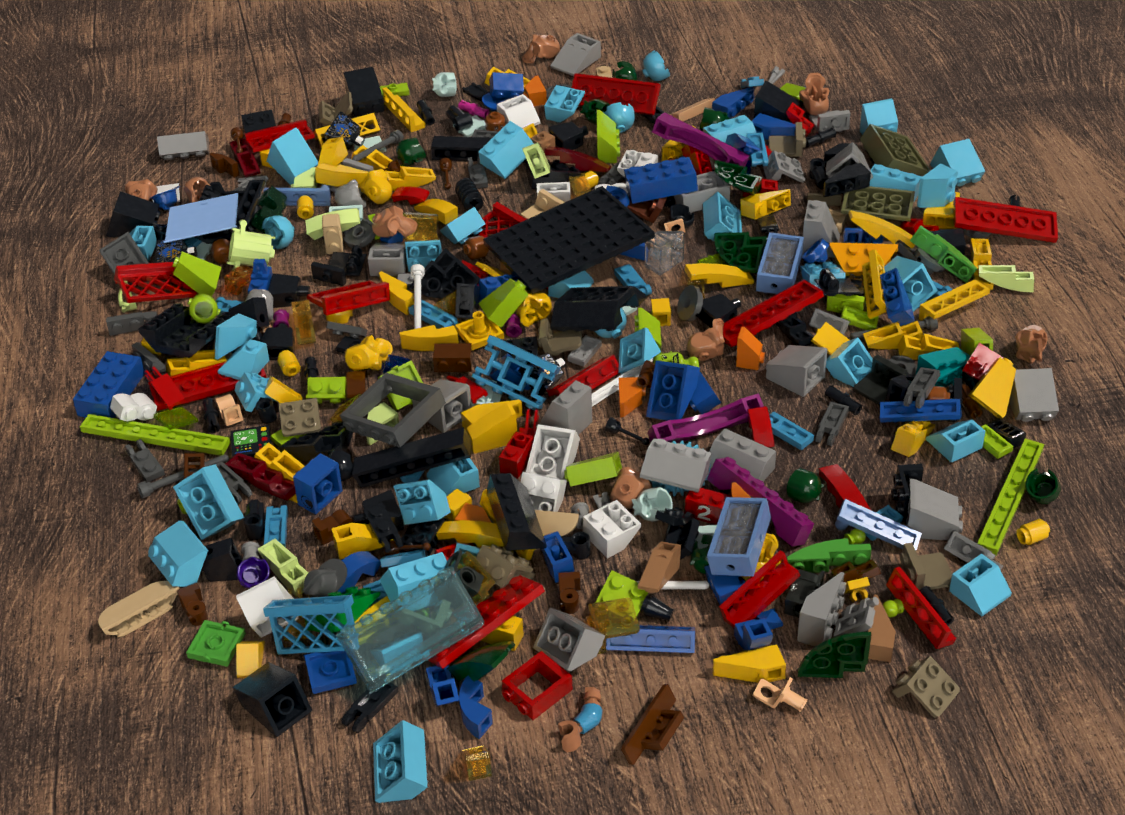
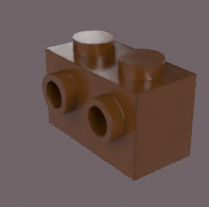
[433,343,473,372]

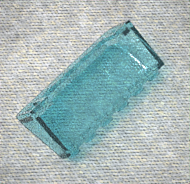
[336,567,484,691]

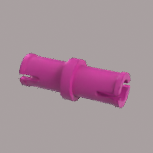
[458,100,489,119]

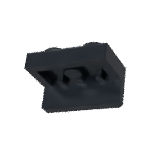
[663,518,700,560]

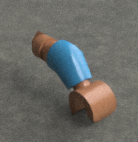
[558,687,603,752]

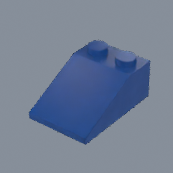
[646,360,700,421]

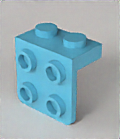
[235,372,278,412]

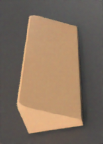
[670,98,715,122]

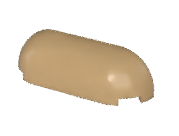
[535,510,579,537]
[98,581,179,637]

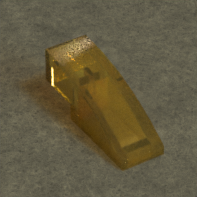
[291,300,316,346]

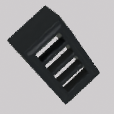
[986,418,1027,449]

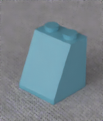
[267,127,318,185]
[930,139,985,187]
[884,256,938,312]

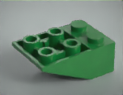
[304,586,380,633]

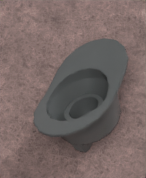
[303,558,347,598]

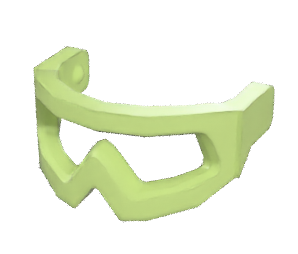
[118,281,137,313]

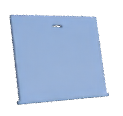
[163,193,239,243]

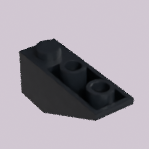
[823,163,871,198]

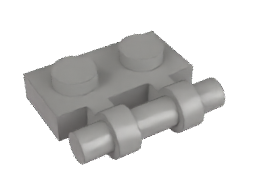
[833,597,879,637]

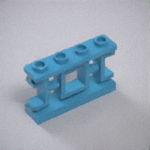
[471,335,561,410]

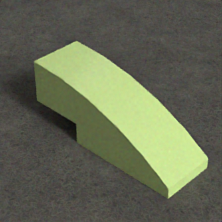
[305,208,360,240]
[978,265,1034,292]
[258,539,308,597]

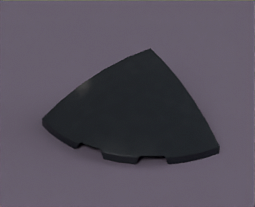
[525,159,581,189]
[409,248,481,299]
[279,421,353,462]

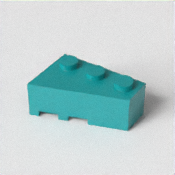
[916,347,971,387]

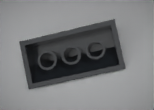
[487,473,547,551]

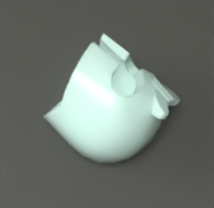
[432,72,457,97]
[632,487,673,522]

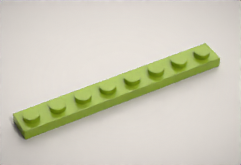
[80,414,230,456]
[977,438,1045,556]

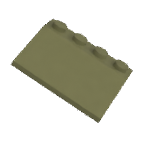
[860,124,931,176]
[841,186,915,221]

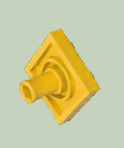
[455,311,504,350]

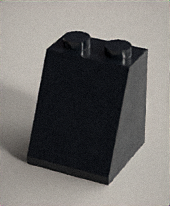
[343,67,385,117]
[754,81,802,123]
[106,191,160,237]
[232,662,313,737]

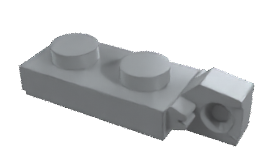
[944,531,1003,570]

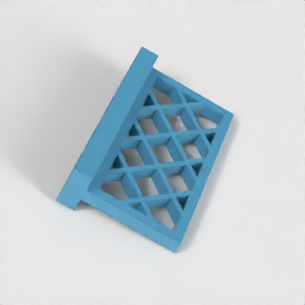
[263,595,360,655]

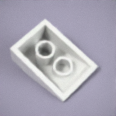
[526,424,580,480]

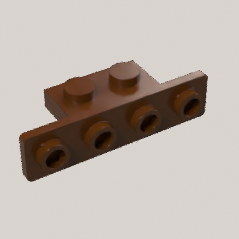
[621,684,684,765]

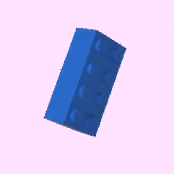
[624,157,698,204]
[73,351,145,418]

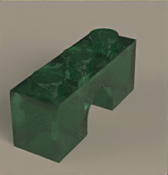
[251,185,287,234]

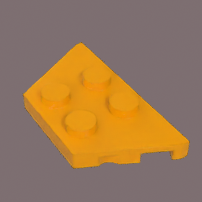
[829,242,898,276]

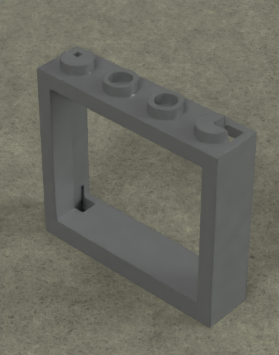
[340,373,446,447]

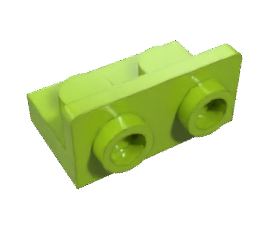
[827,294,866,313]
[306,377,346,404]

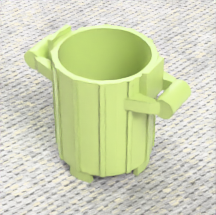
[226,219,275,275]

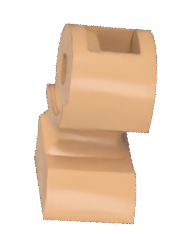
[215,394,243,426]

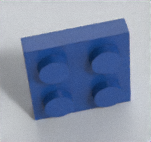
[304,650,357,694]

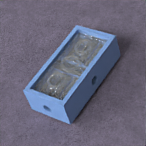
[756,232,804,294]
[707,497,771,576]

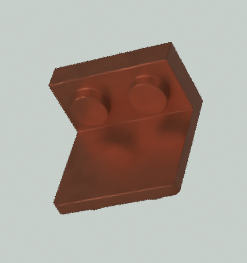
[627,196,667,223]

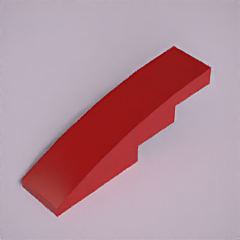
[818,464,871,510]

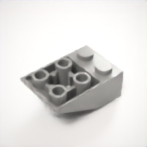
[550,33,601,76]
[368,242,407,277]
[797,572,847,647]

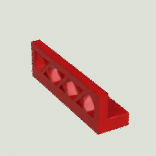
[547,355,619,397]
[719,550,801,629]
[886,566,957,649]

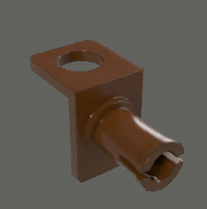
[636,360,655,389]

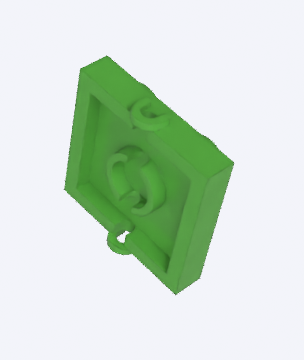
[186,620,246,667]

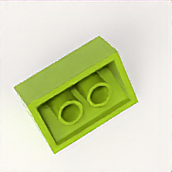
[597,110,620,163]

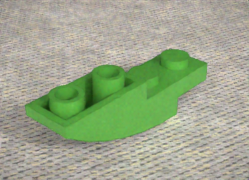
[910,226,977,283]
[787,538,871,573]

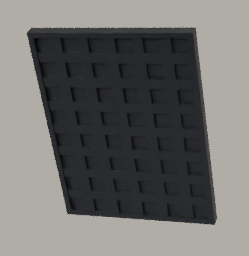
[483,186,655,294]

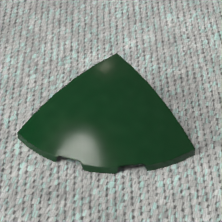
[714,160,762,195]
[714,232,767,273]
[797,632,872,678]
[447,640,515,682]

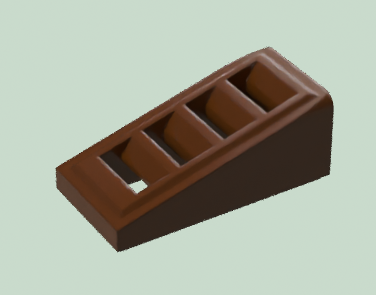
[184,453,205,479]

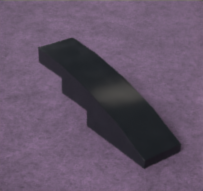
[775,312,814,346]

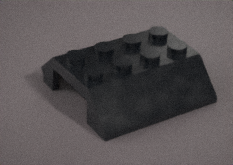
[194,179,266,244]

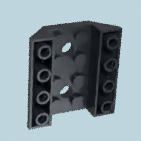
[550,286,647,332]
[138,303,231,358]

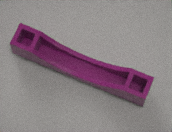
[652,112,750,166]
[647,393,764,443]
[707,457,814,546]

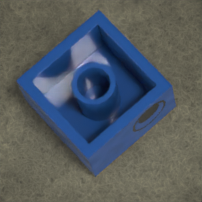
[293,453,343,515]

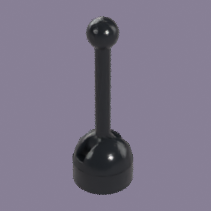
[605,417,650,445]

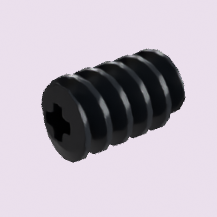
[455,178,484,211]

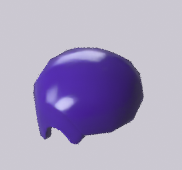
[237,557,270,589]

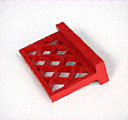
[244,119,315,153]
[472,202,527,238]
[114,262,196,303]
[307,280,390,315]

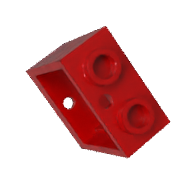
[502,651,573,720]

